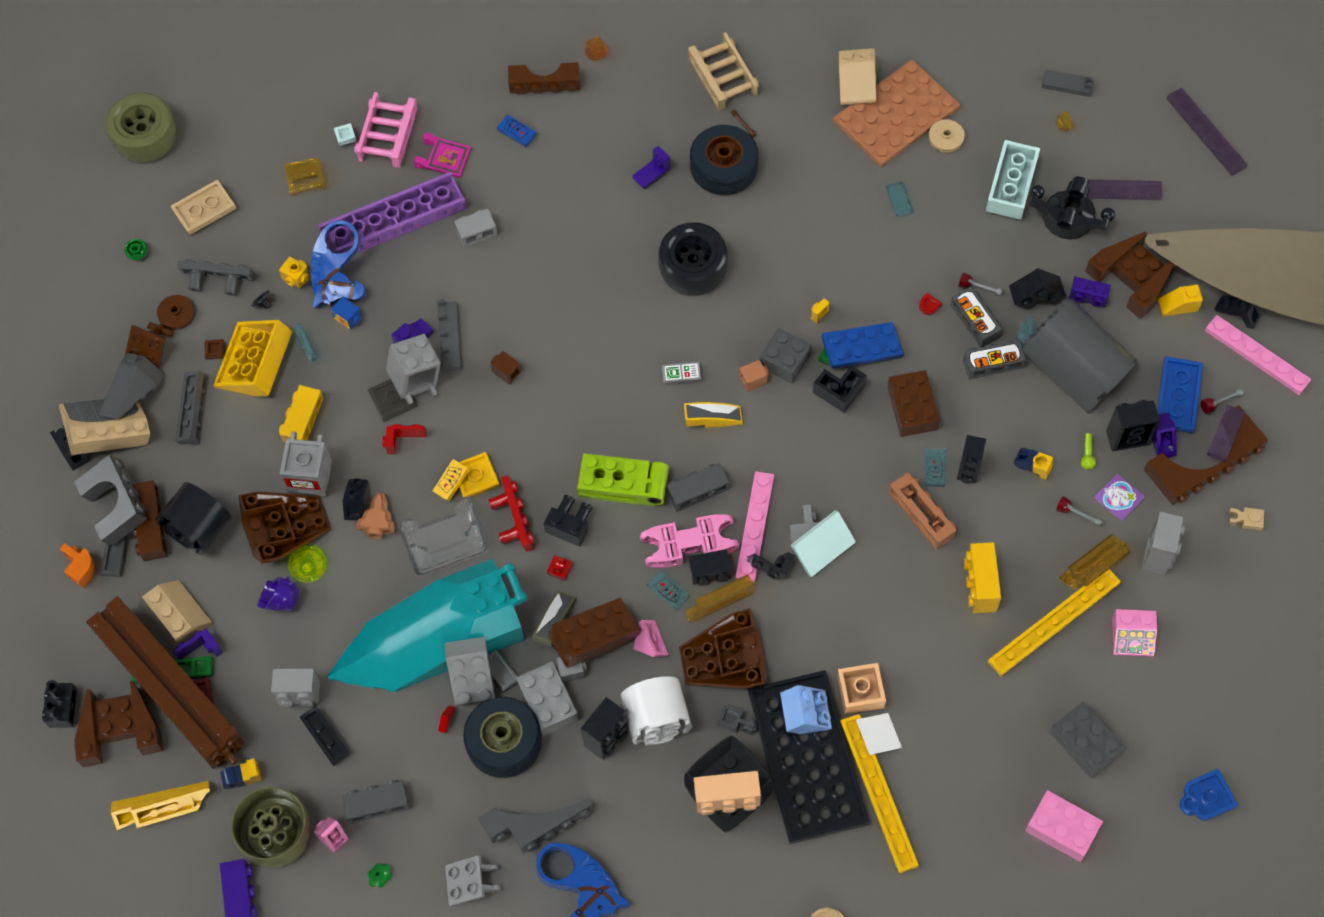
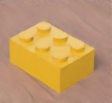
[964,542,1001,613]

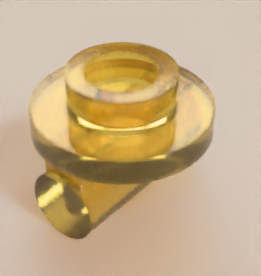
[1056,111,1074,132]

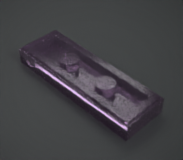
[1207,405,1245,462]

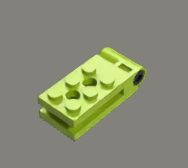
[577,453,669,506]

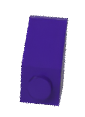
[1152,412,1177,458]

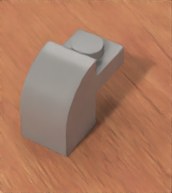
[789,505,819,550]

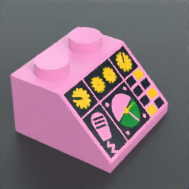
[1112,609,1157,657]

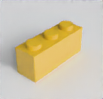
[279,385,324,443]

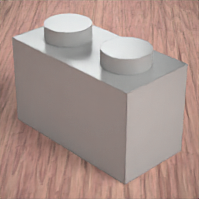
[454,209,497,248]

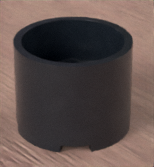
[155,482,231,555]

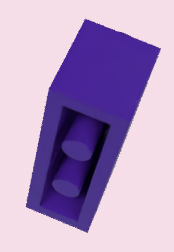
[220,859,257,917]

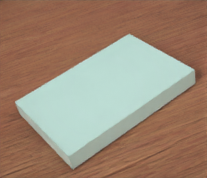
[791,510,856,577]

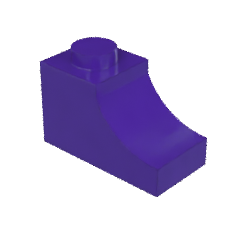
[391,318,434,343]

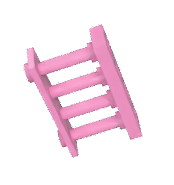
[355,92,418,168]

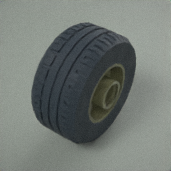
[463,696,542,778]

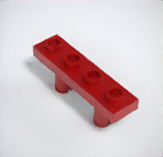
[488,475,535,552]

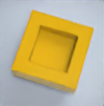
[811,298,830,323]

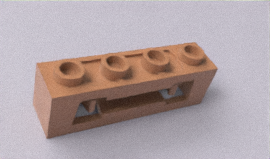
[888,472,957,550]

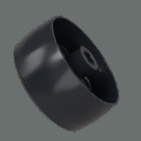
[658,222,728,295]

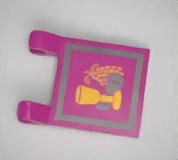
[414,132,471,178]

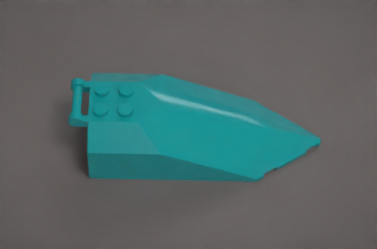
[328,558,528,693]

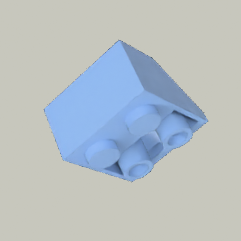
[780,685,832,734]

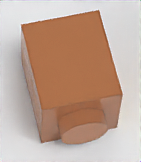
[739,360,769,392]

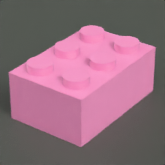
[1025,790,1103,863]

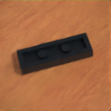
[299,706,350,766]

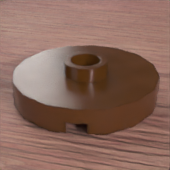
[157,295,195,330]

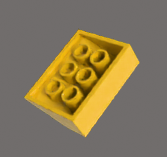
[213,320,292,397]

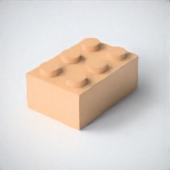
[694,771,761,815]

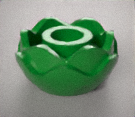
[124,239,147,260]

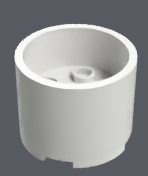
[621,676,692,746]

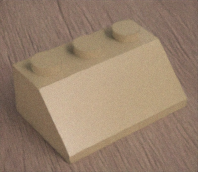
[142,580,213,645]

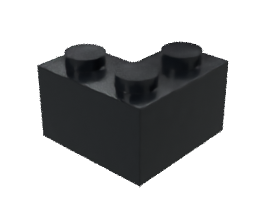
[1009,268,1066,309]
[813,365,867,413]

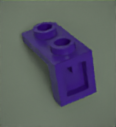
[632,146,670,189]
[173,629,223,659]

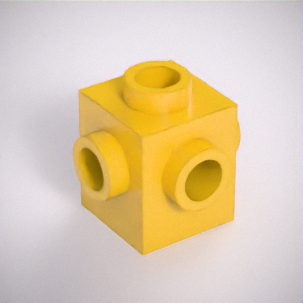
[279,256,310,289]

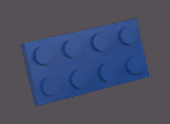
[821,322,903,369]
[1157,356,1203,433]

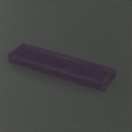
[1088,179,1162,200]

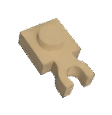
[1228,507,1264,531]

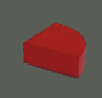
[438,705,455,733]

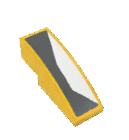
[684,402,743,428]

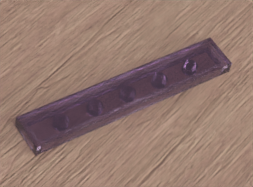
[1166,87,1248,176]

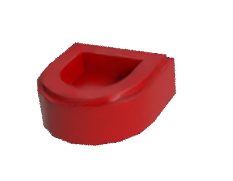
[919,293,942,315]

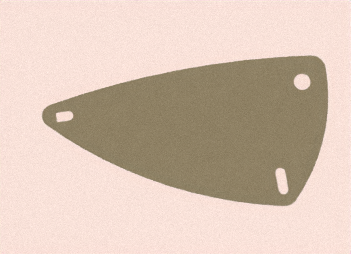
[1145,228,1324,325]

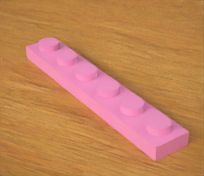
[1205,315,1311,395]
[735,471,774,583]

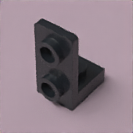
[1214,296,1262,329]
[342,478,368,520]
[746,552,795,579]

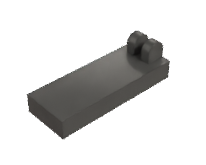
[1042,70,1093,97]

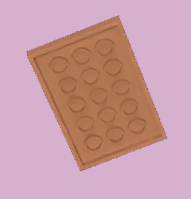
[833,59,960,168]

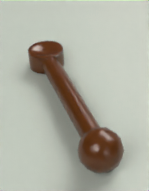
[731,109,756,137]

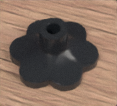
[251,290,270,308]

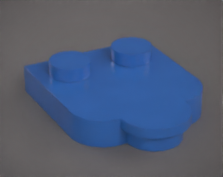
[1179,769,1238,821]

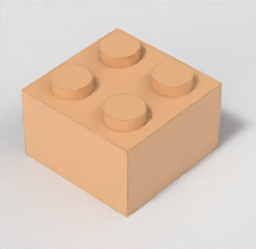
[837,663,886,715]

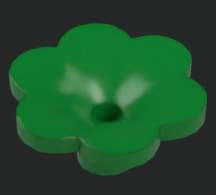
[367,863,391,888]

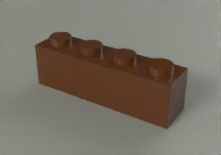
[132,480,167,562]

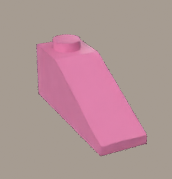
[314,817,348,854]

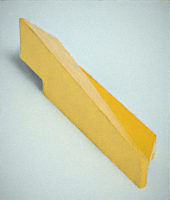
[111,781,210,830]

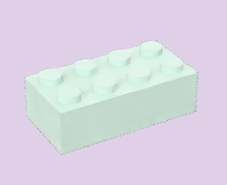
[986,140,1040,220]

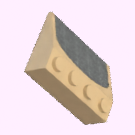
[59,399,150,455]

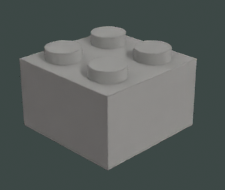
[271,668,320,707]

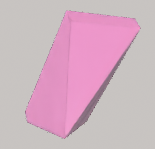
[633,620,669,657]

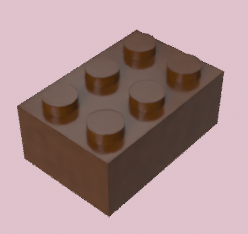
[887,370,940,437]

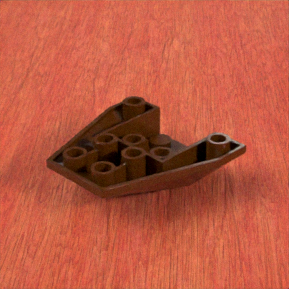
[239,491,331,564]
[679,608,768,689]

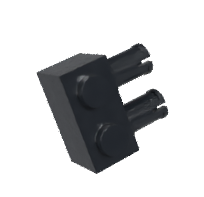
[543,495,593,547]
[42,680,77,728]

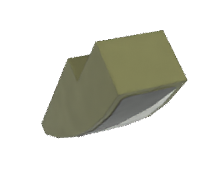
[533,591,576,648]

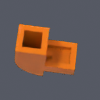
[60,543,96,588]

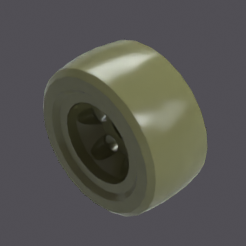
[106,92,177,163]
[231,787,312,869]

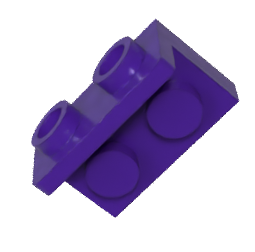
[1069,276,1111,307]

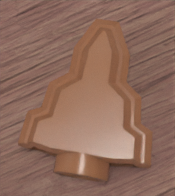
[356,493,395,539]

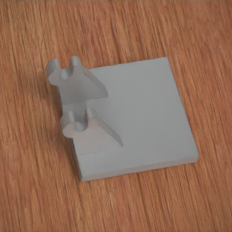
[445,855,501,907]

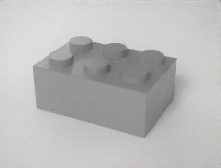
[1142,512,1185,575]
[445,637,495,705]
[516,661,579,737]

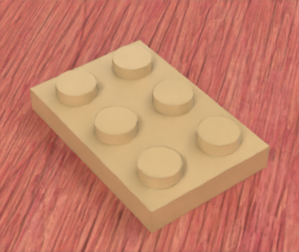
[170,179,236,235]

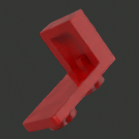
[382,424,427,454]

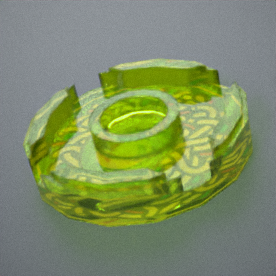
[288,545,327,583]

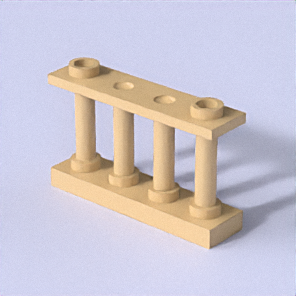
[688,32,759,111]

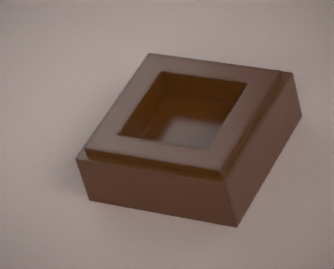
[205,339,225,360]

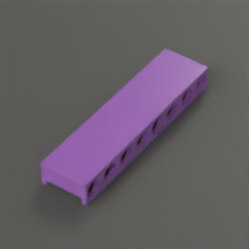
[318,172,468,254]

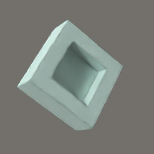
[334,123,356,146]

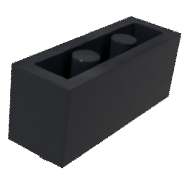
[957,435,986,484]

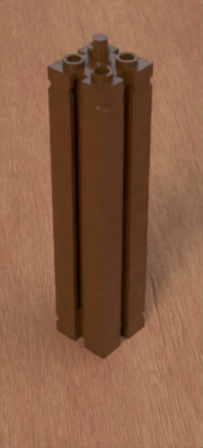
[86,596,245,769]

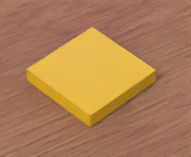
[459,452,500,500]

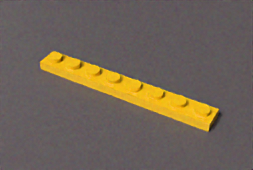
[988,567,1121,677]
[840,714,919,874]

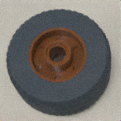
[690,125,759,195]

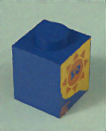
[331,296,362,330]

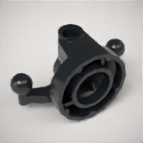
[1029,176,1115,240]

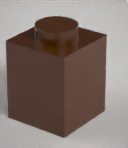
[491,351,521,385]

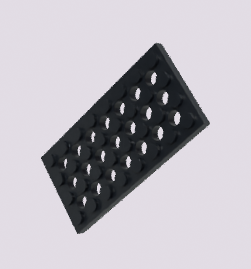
[748,670,870,844]

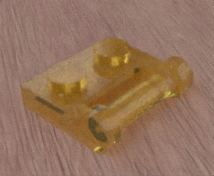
[284,157,326,195]

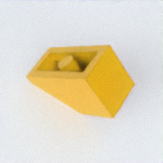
[1157,284,1203,317]

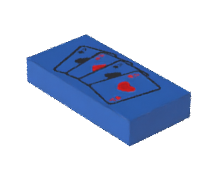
[497,115,536,147]

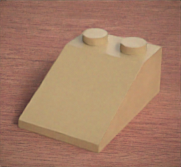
[839,48,876,105]

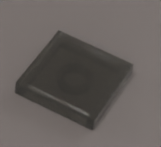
[367,379,418,422]

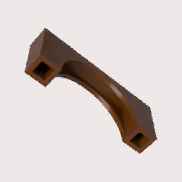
[1144,405,1268,506]

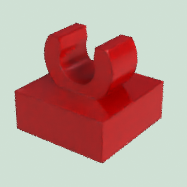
[547,555,573,581]

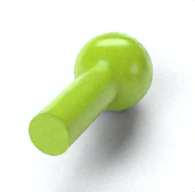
[1080,433,1096,470]

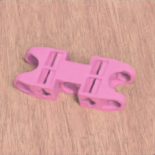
[640,514,739,568]

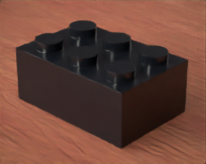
[1106,400,1160,452]
[581,697,628,760]

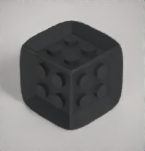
[684,735,773,832]

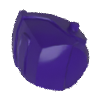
[257,577,299,612]

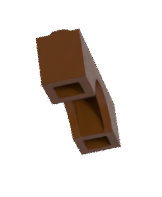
[508,62,580,94]

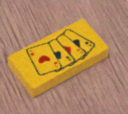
[433,459,470,501]

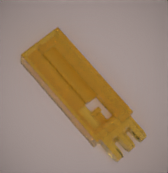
[1059,534,1130,589]
[686,574,754,623]

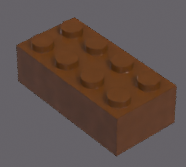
[548,597,640,668]

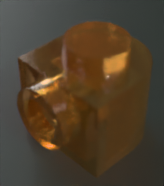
[585,36,608,62]

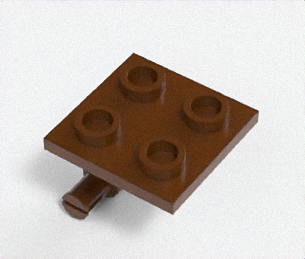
[125,322,174,369]

